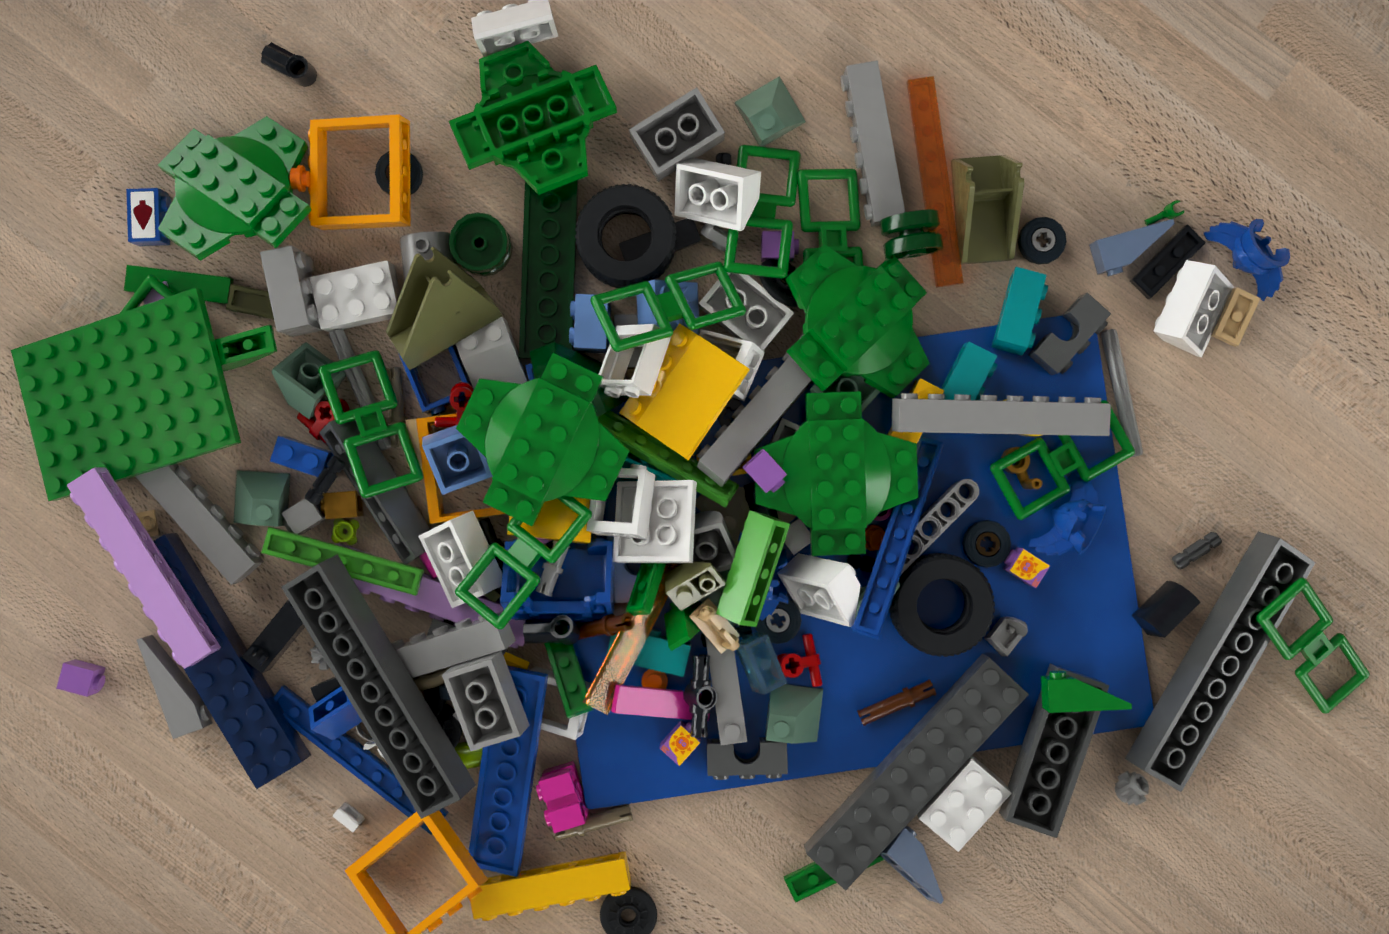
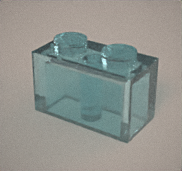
[736,632,787,695]

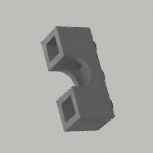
[1028,293,1111,375]
[707,737,788,780]

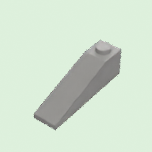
[137,635,212,739]
[705,636,747,745]

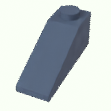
[1089,219,1175,277]
[879,826,944,904]

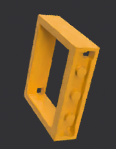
[308,114,411,230]
[416,413,505,524]
[344,810,488,934]

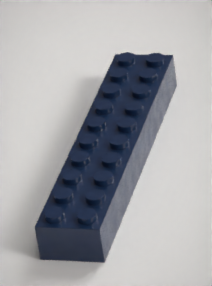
[153,533,311,790]

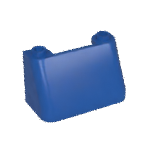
[500,538,614,621]

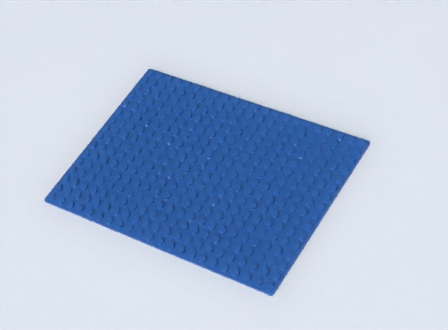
[546,315,1154,809]

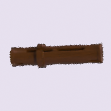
[576,613,635,640]
[857,679,937,726]

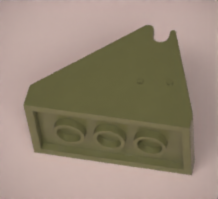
[951,155,1024,265]
[386,247,502,370]

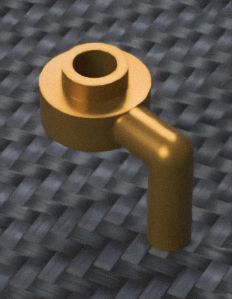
[1001,447,1042,489]

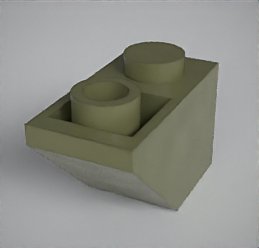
[664,562,726,611]

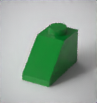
[664,601,701,651]

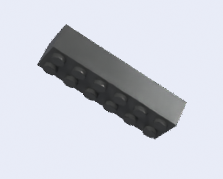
[999,663,1110,838]

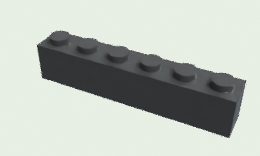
[319,420,431,564]

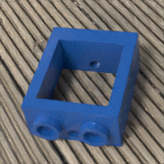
[399,344,474,416]

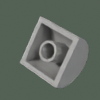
[400,232,456,282]
[693,511,736,572]

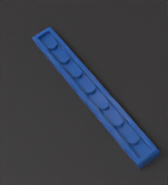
[852,436,944,640]
[274,685,449,835]

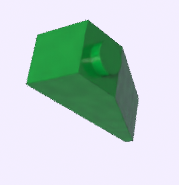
[215,325,277,372]
[1041,671,1132,713]

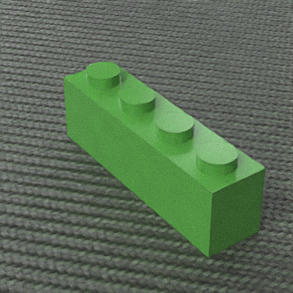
[716,511,790,627]

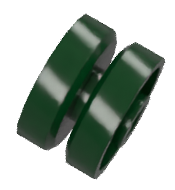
[880,209,944,259]
[449,212,513,277]

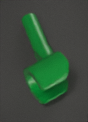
[1144,200,1184,226]

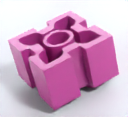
[536,761,589,833]

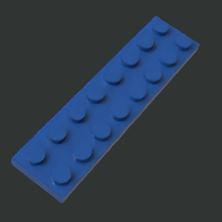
[469,665,548,877]

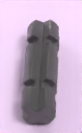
[1172,532,1222,569]

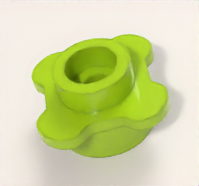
[331,518,360,545]

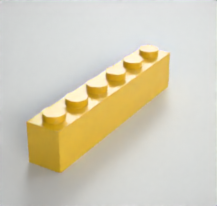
[470,851,631,921]

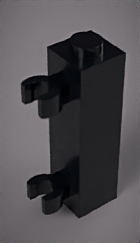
[242,599,305,674]

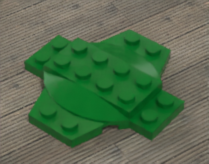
[449,41,617,195]
[158,116,312,261]
[786,245,930,398]
[456,353,630,526]
[753,391,918,556]

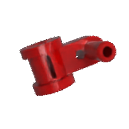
[435,382,474,428]
[297,398,349,446]
[772,633,822,687]

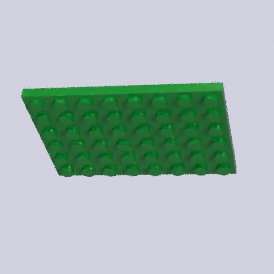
[11,288,241,501]

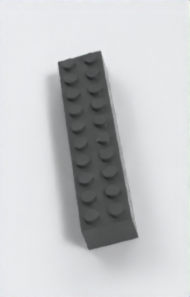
[1125,531,1316,792]
[281,554,476,819]
[804,653,1029,891]

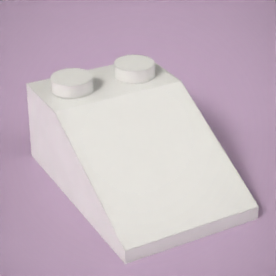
[456,317,528,389]

